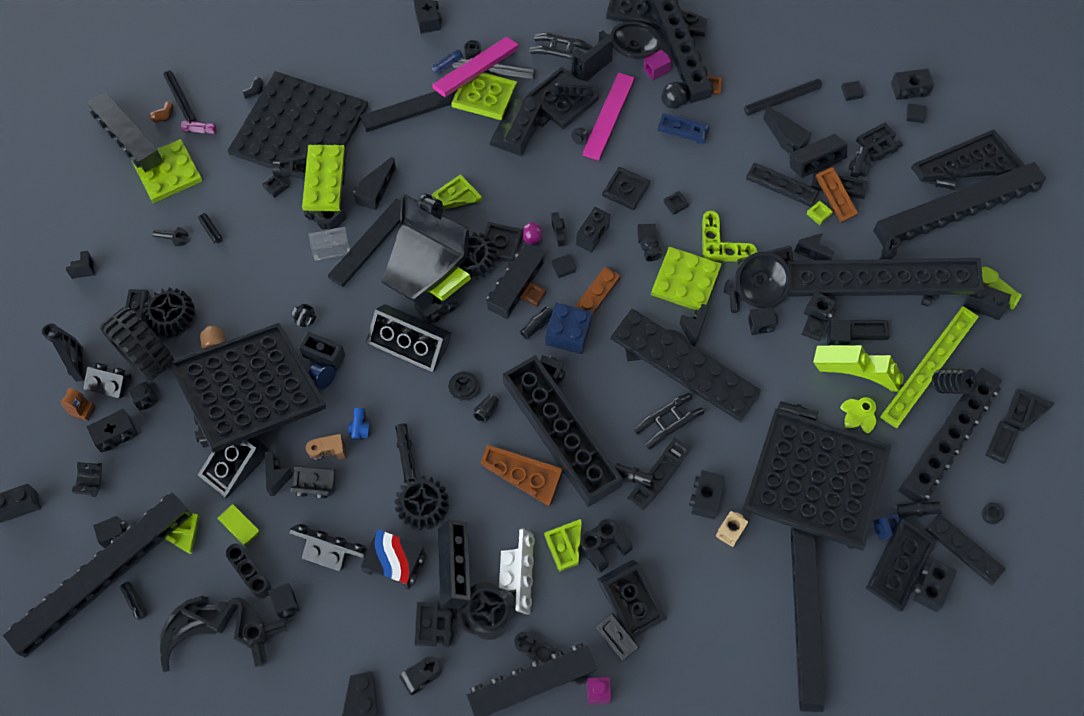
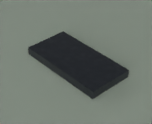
[866,519,936,612]

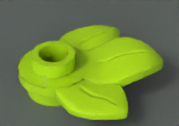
[840,397,876,434]

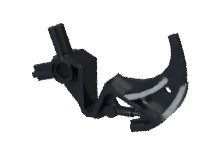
[160,596,287,672]

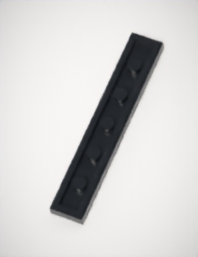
[360,89,458,132]
[328,198,401,287]

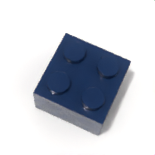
[545,303,592,354]

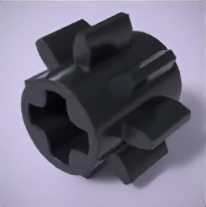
[292,303,317,327]

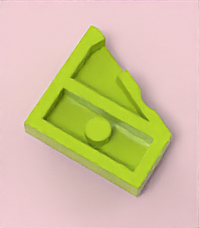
[432,174,482,209]
[165,514,200,554]
[544,519,582,572]

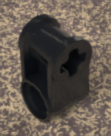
[399,657,442,695]

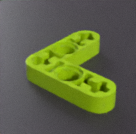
[702,211,757,262]

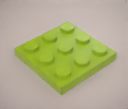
[452,73,517,120]
[131,139,203,203]
[651,247,721,310]

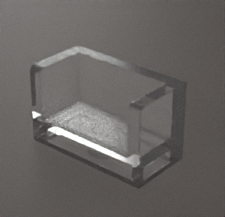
[309,227,350,260]

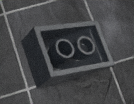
[198,437,269,498]
[597,559,667,637]

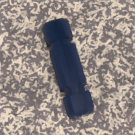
[432,49,463,74]

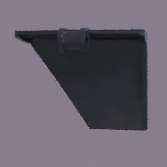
[382,193,469,302]

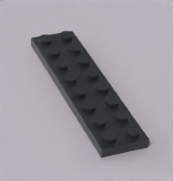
[610,308,761,422]

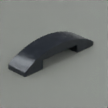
[627,437,691,511]

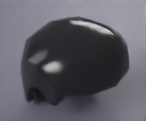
[661,82,689,109]

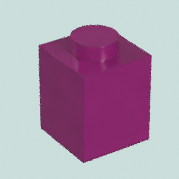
[643,50,671,80]
[587,677,611,705]

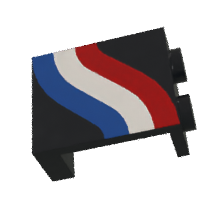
[361,529,426,590]

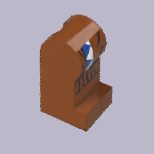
[60,388,95,421]

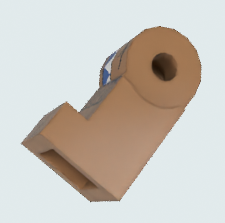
[306,434,346,461]

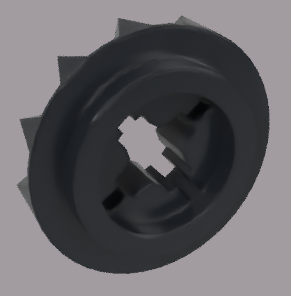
[448,372,479,401]

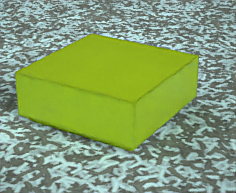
[807,201,833,225]

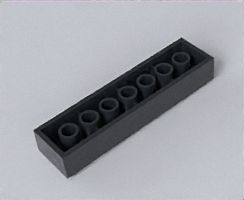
[503,355,623,507]

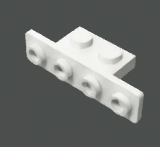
[499,529,535,614]

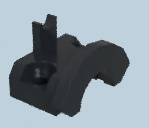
[72,462,102,497]

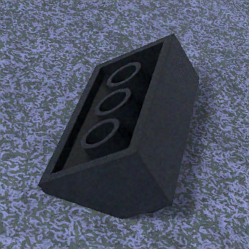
[366,304,452,373]

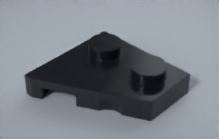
[1004,388,1054,431]

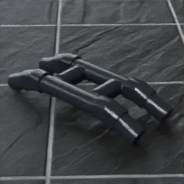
[529,33,593,60]
[633,393,704,450]

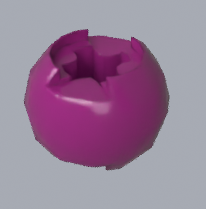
[523,222,542,245]

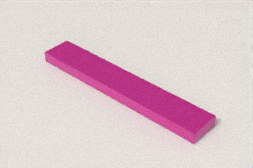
[433,37,518,97]
[583,73,634,161]

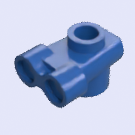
[348,408,370,440]

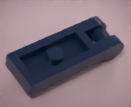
[658,113,709,144]

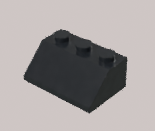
[489,97,542,156]

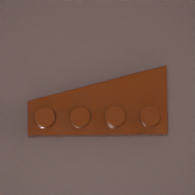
[480,445,562,507]

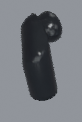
[242,77,263,99]

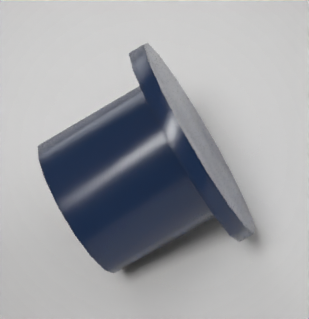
[308,363,335,389]

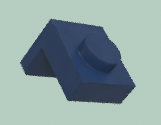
[873,513,900,540]

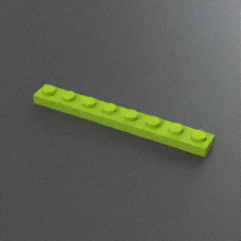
[880,306,979,429]

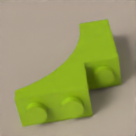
[813,346,904,392]

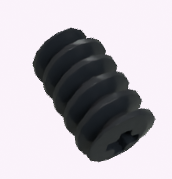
[932,369,978,394]

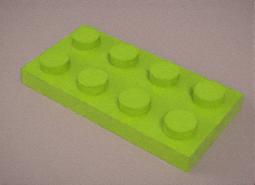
[302,145,345,211]

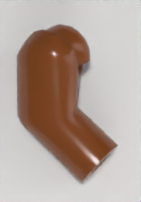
[150,102,173,122]

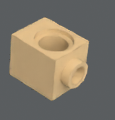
[716,511,748,547]

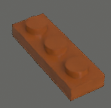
[816,167,858,223]
[575,267,620,316]

